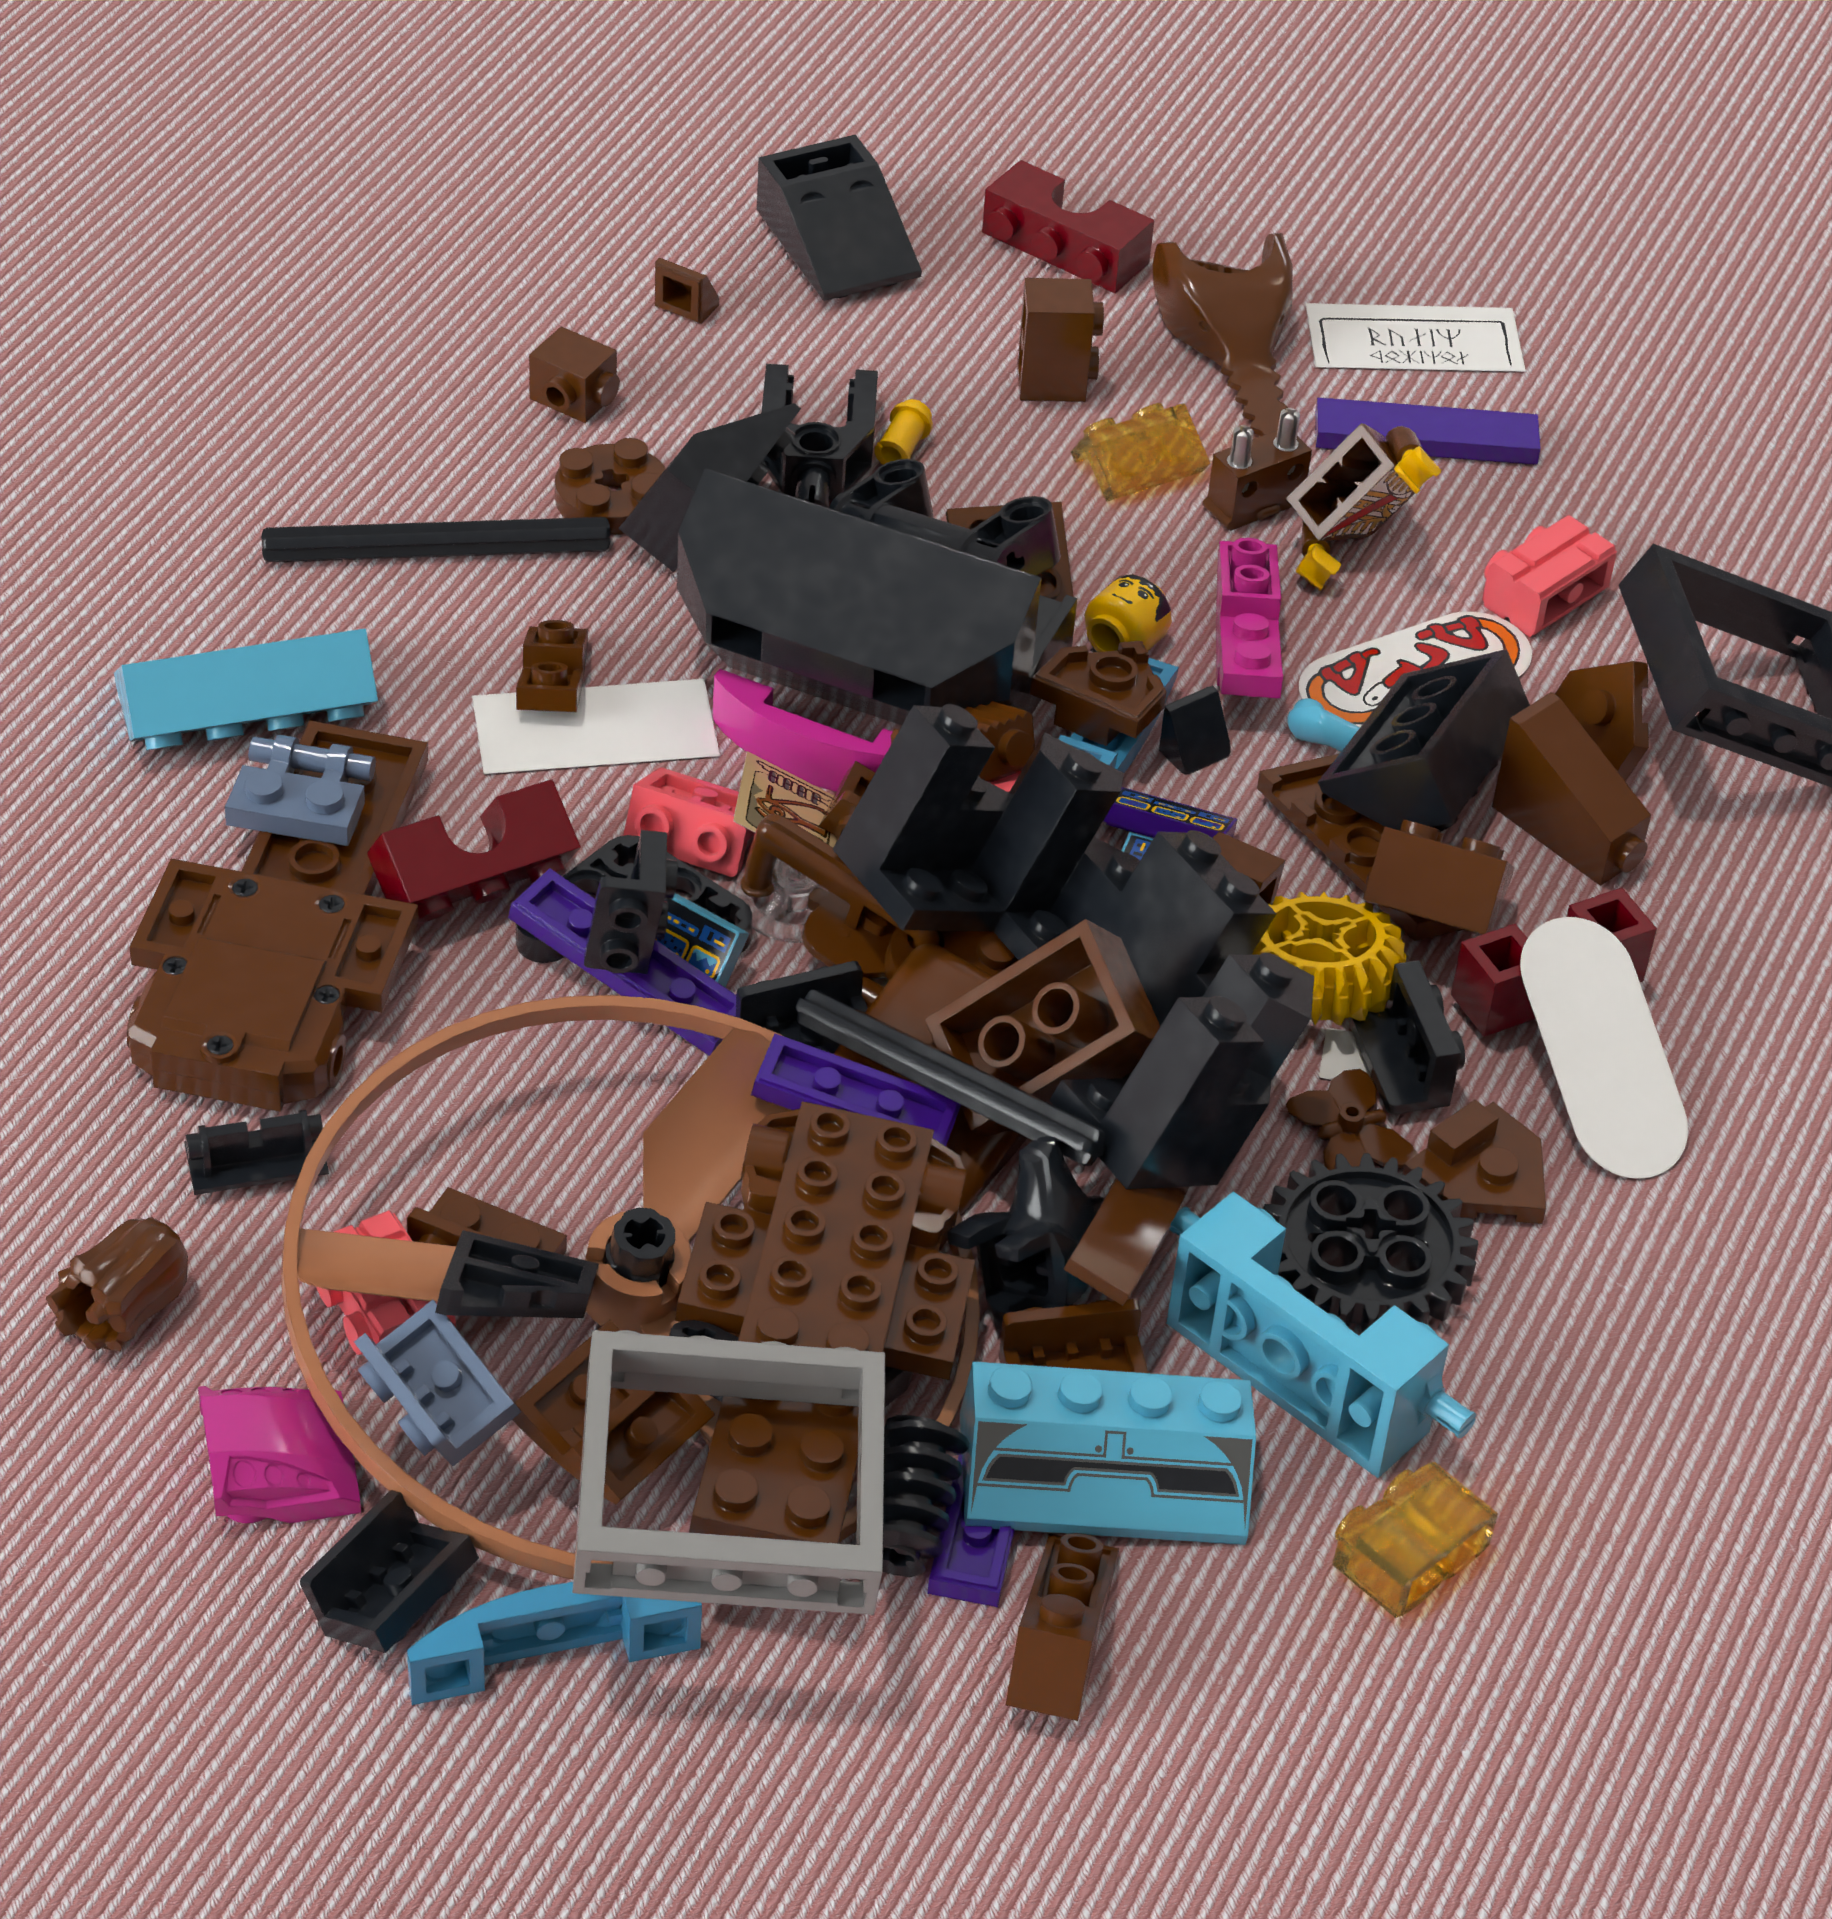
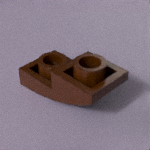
[516,620,588,712]

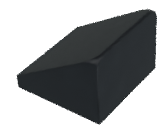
[1159,685,1231,775]

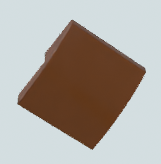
[512,1320,715,1505]

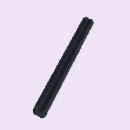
[261,517,610,562]
[795,990,1107,1166]

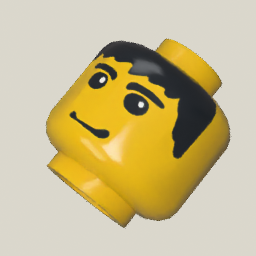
[1084,574,1172,652]

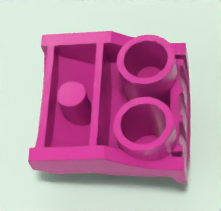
[198,1386,361,1523]

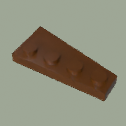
[1257,753,1463,941]

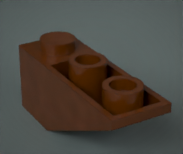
[1005,1533,1119,1721]

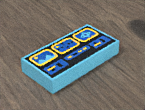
[655,893,750,987]

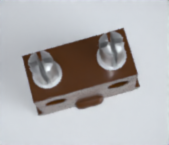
[1202,408,1312,531]

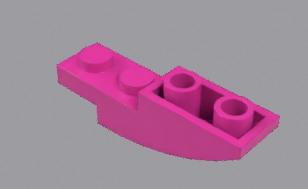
[1216,538,1283,699]

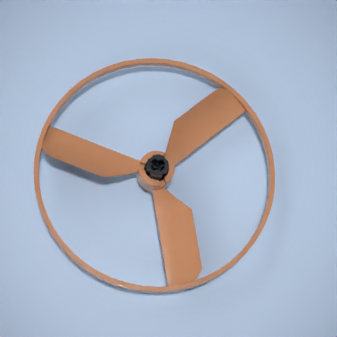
[281,995,980,1580]

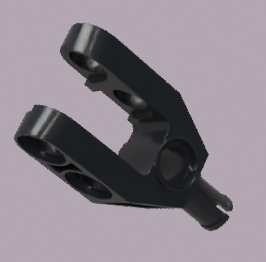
[761,363,878,508]

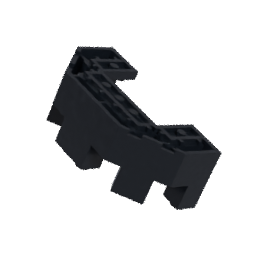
[833,704,1314,1190]

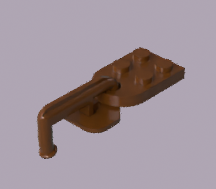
[740,814,1019,981]

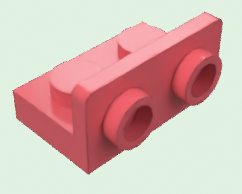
[623,767,755,877]

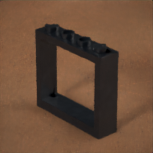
[1618,543,1832,788]

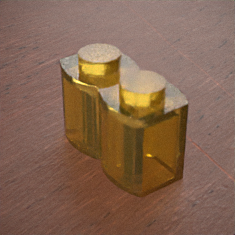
[1332,1462,1498,1618]

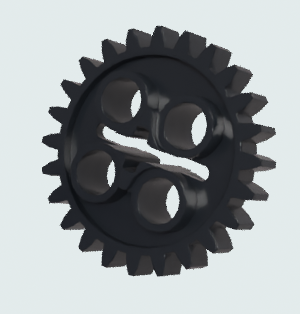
[1263,1153,1479,1333]

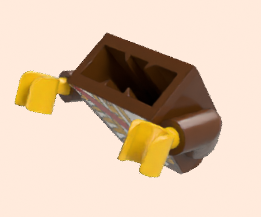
[1286,423,1441,591]

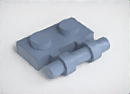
[225,734,376,846]

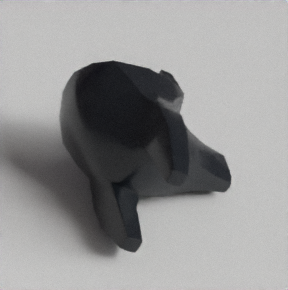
[947,1136,1104,1331]

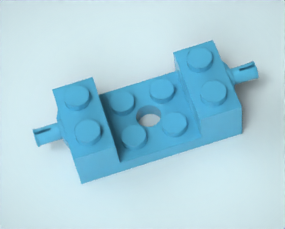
[1166,1191,1477,1478]

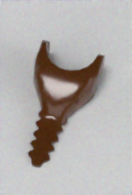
[1153,233,1293,436]

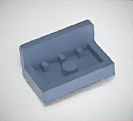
[354,1300,521,1466]

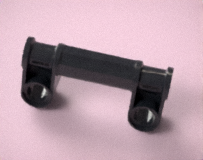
[829,459,1061,576]

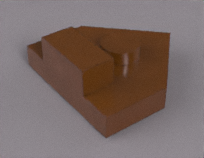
[1030,641,1166,746]
[1555,661,1649,782]
[1402,1099,1546,1224]

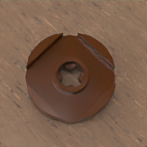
[555,438,666,535]

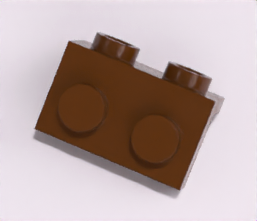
[999,1299,1149,1373]

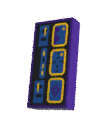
[1103,787,1238,838]

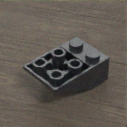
[757,134,922,301]
[619,403,801,572]

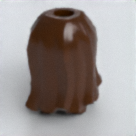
[46,1217,188,1352]

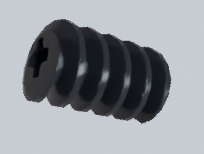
[850,1415,969,1577]

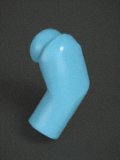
[1287,698,1360,752]

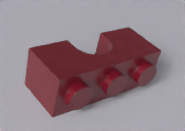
[982,160,1154,294]
[367,779,581,923]
[1451,887,1657,1037]

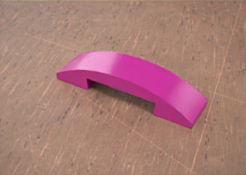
[713,668,893,791]

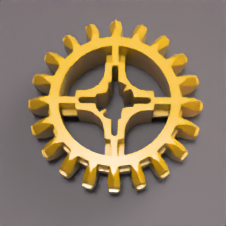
[1251,892,1407,1026]

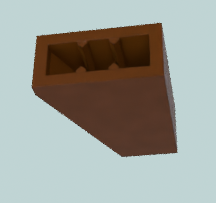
[1492,692,1651,886]

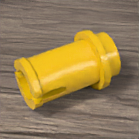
[875,399,933,465]

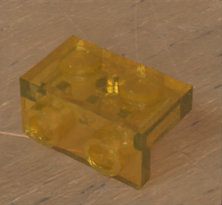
[1071,403,1211,502]

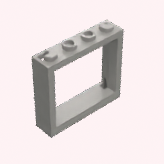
[572,1330,885,1615]

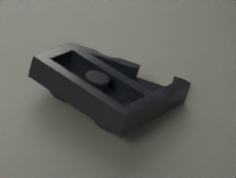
[435,1230,599,1318]

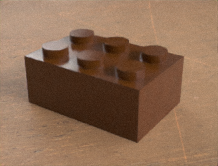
[925,919,1161,1138]

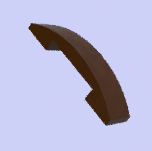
[1064,1178,1189,1306]

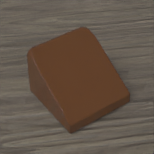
[655,258,719,324]

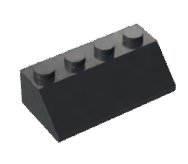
[1318,649,1530,832]

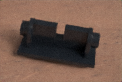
[184,1109,329,1195]

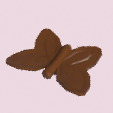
[1286,1069,1418,1170]

